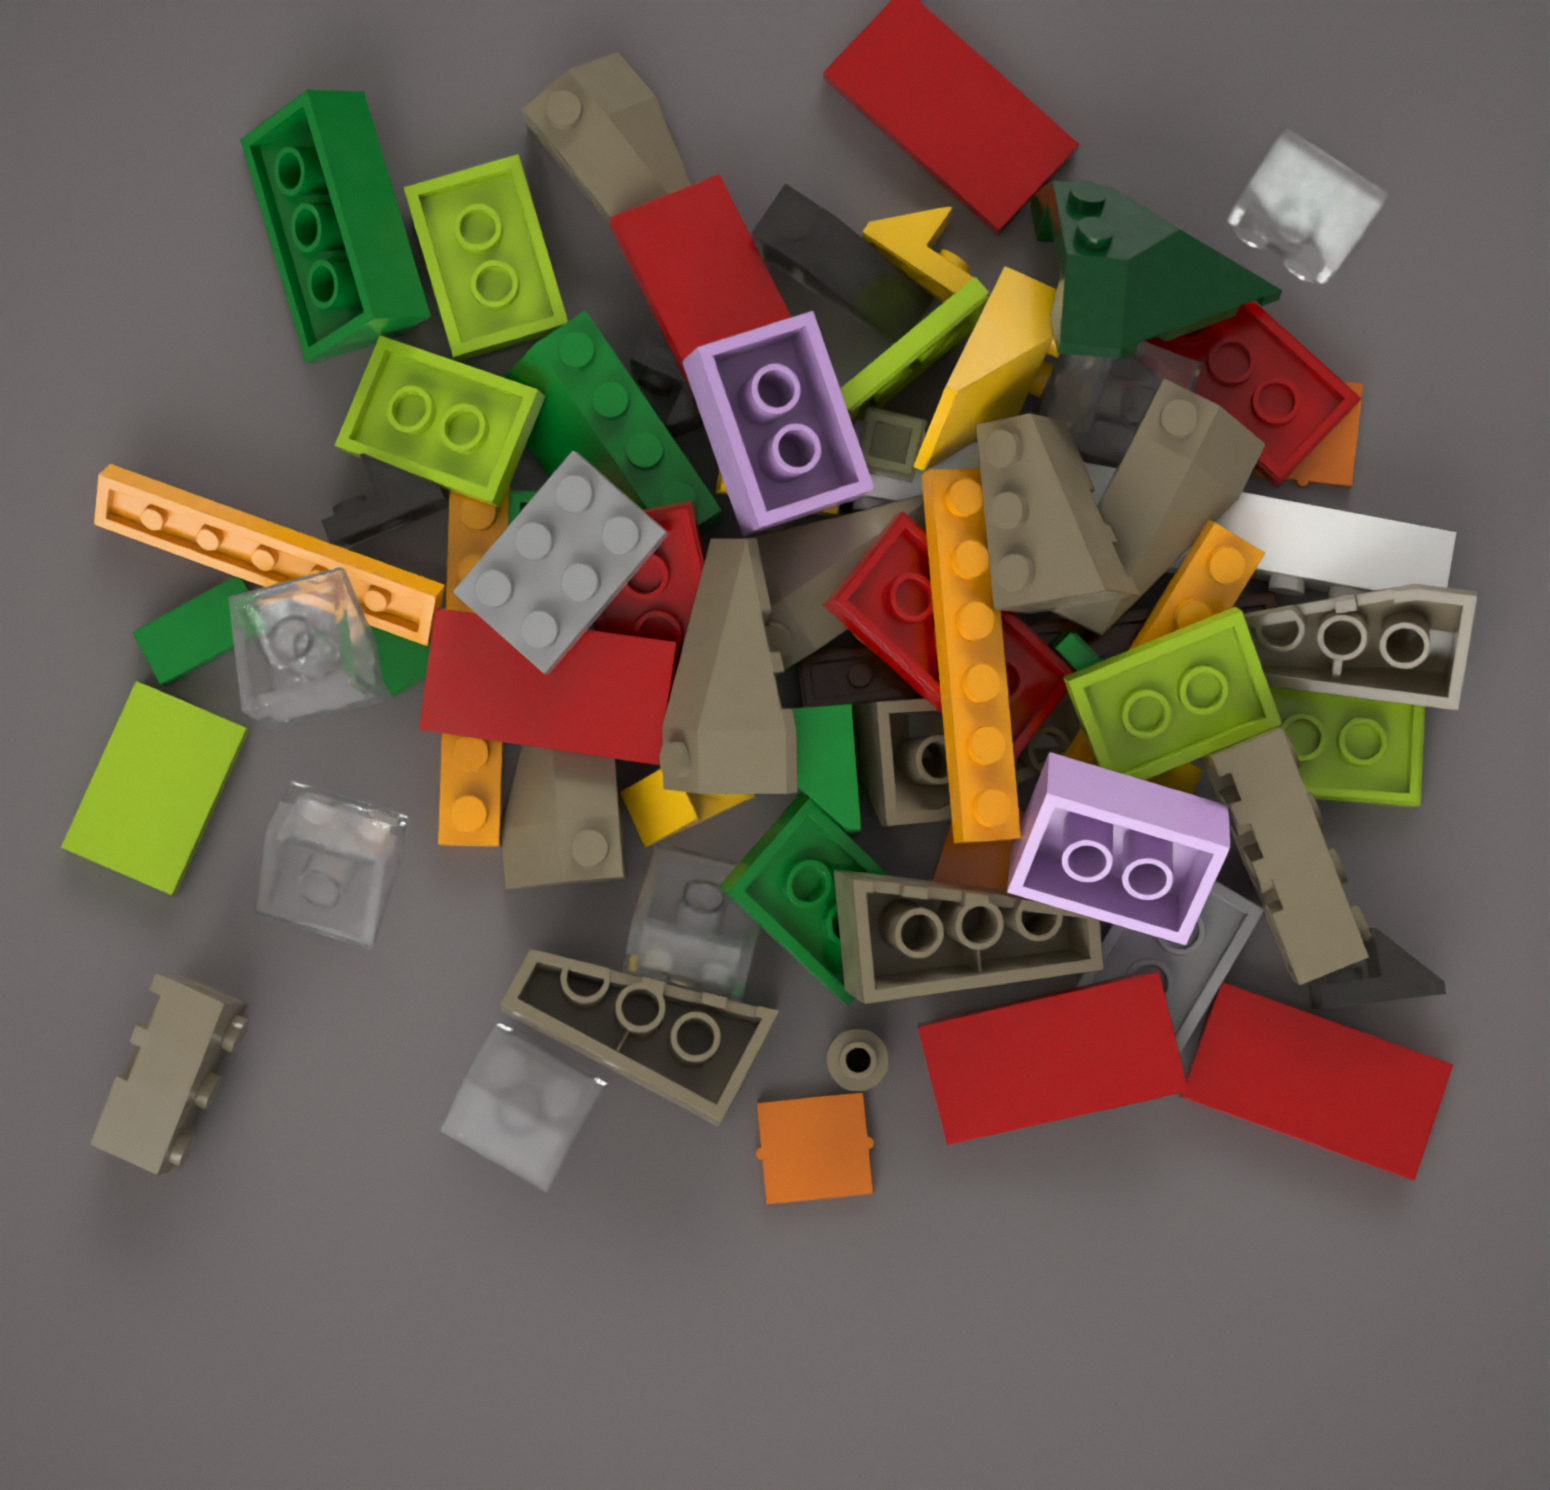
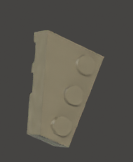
[976,413,1140,614]
[90,973,249,1175]

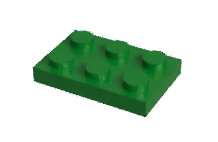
[719,793,889,1007]

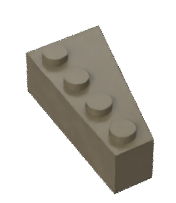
[500,949,780,1127]

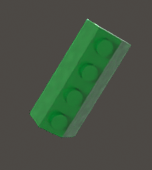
[240,89,431,363]
[503,310,723,536]

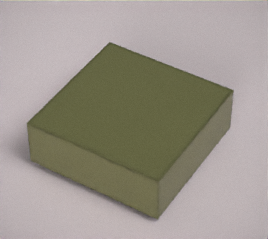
[859,406,927,483]

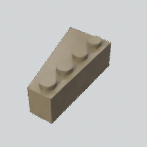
[1200,728,1371,985]
[834,869,1104,1004]

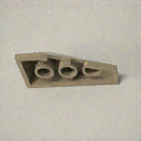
[659,538,797,794]

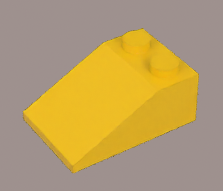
[913,266,1060,472]

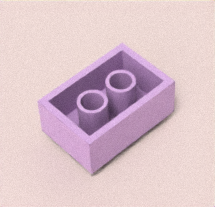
[682,311,875,537]
[1007,752,1230,945]

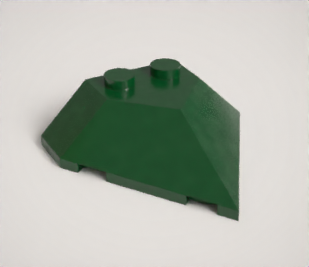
[1030,180,1282,359]

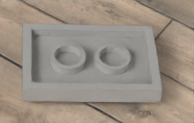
[453,451,670,674]
[1073,880,1265,1053]

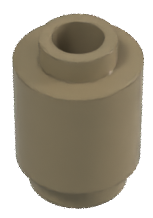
[826,1028,889,1091]

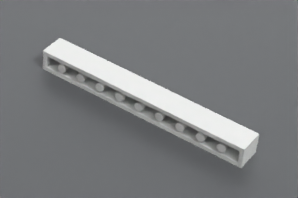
[849,420,1457,599]

